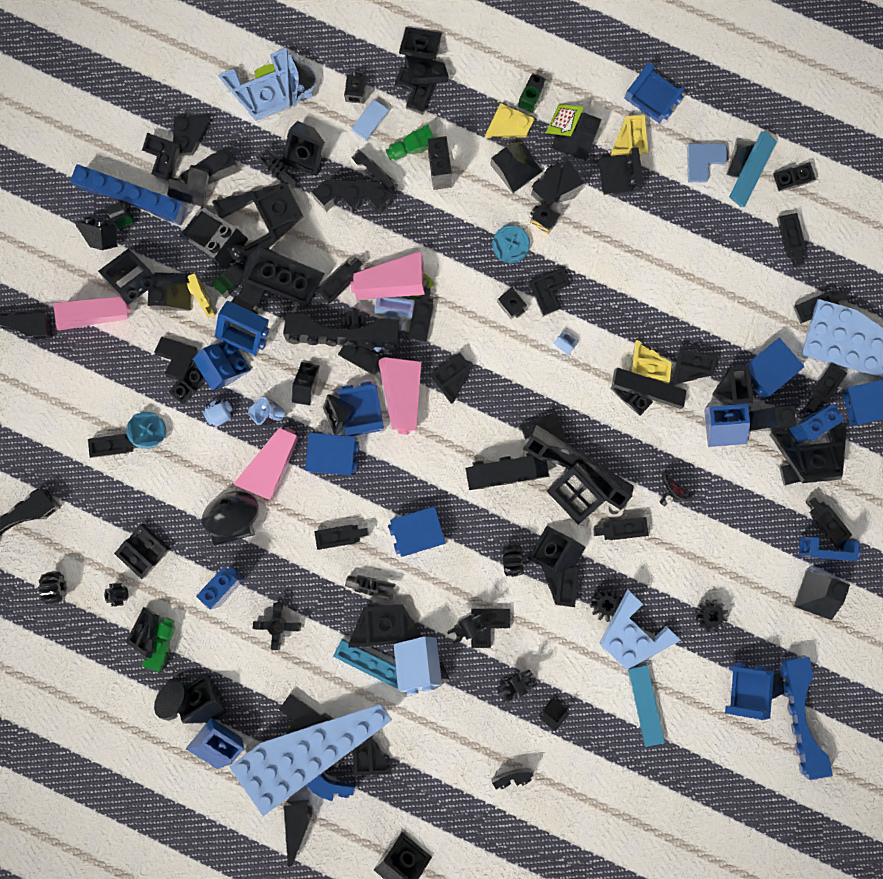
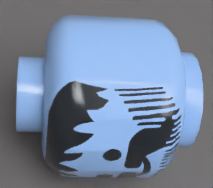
[203,398,233,426]

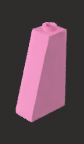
[350,252,424,300]
[53,297,131,331]
[379,357,421,435]
[234,427,299,500]

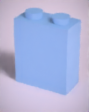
[394,636,442,695]

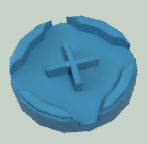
[492,225,530,263]
[126,412,166,449]

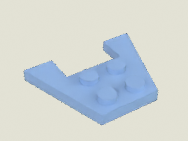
[218,48,290,121]
[599,589,681,670]

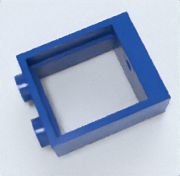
[214,301,270,356]

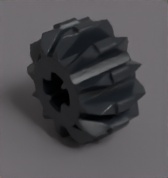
[502,544,524,577]
[38,571,67,605]
[590,588,621,622]
[695,599,728,632]

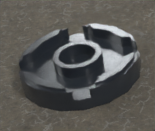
[154,681,189,721]

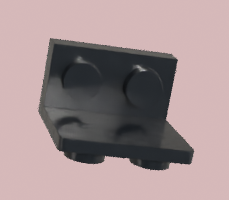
[598,147,644,195]

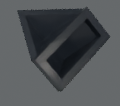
[554,160,584,203]
[712,365,753,405]

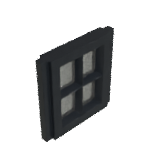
[546,463,609,525]

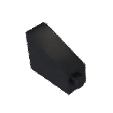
[749,406,796,432]

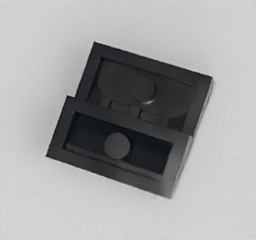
[114,523,171,579]

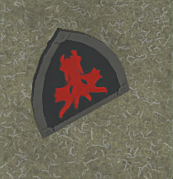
[659,472,693,507]

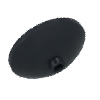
[202,491,259,537]

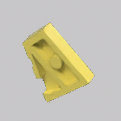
[485,103,534,138]
[611,115,648,156]
[187,274,215,318]
[631,340,672,383]

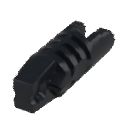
[256,146,299,187]
[345,575,396,601]

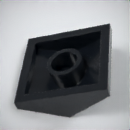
[399,27,442,60]

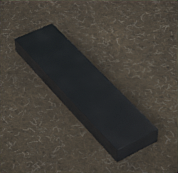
[611,367,687,409]

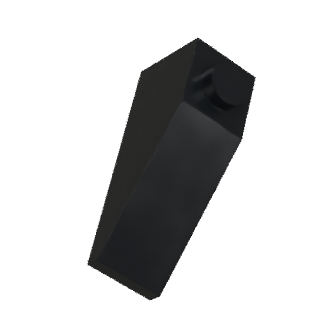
[180,147,240,184]
[283,799,314,867]

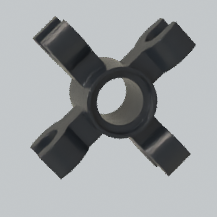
[252,602,301,650]
[447,610,493,644]
[496,670,538,703]

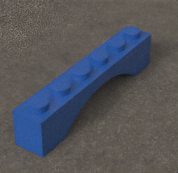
[70,164,187,226]
[780,655,833,780]

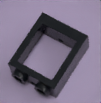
[427,136,452,190]
[98,248,158,305]

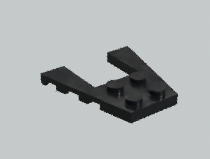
[212,182,304,267]

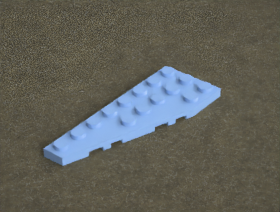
[800,299,883,378]
[229,703,392,816]

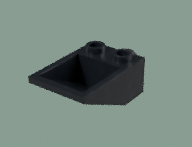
[180,207,249,269]

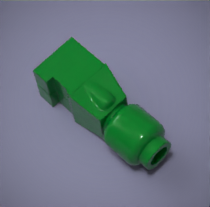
[386,124,434,161]
[142,618,176,672]

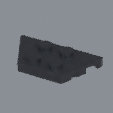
[348,604,422,648]

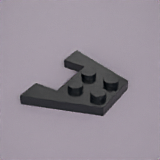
[770,424,847,483]

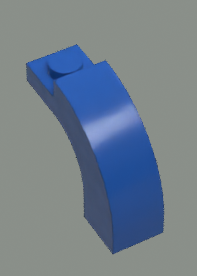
[306,772,356,801]

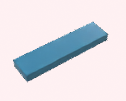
[729,131,777,207]
[333,639,398,689]
[628,665,665,747]

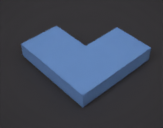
[687,144,727,182]

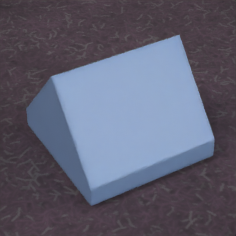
[554,331,578,355]

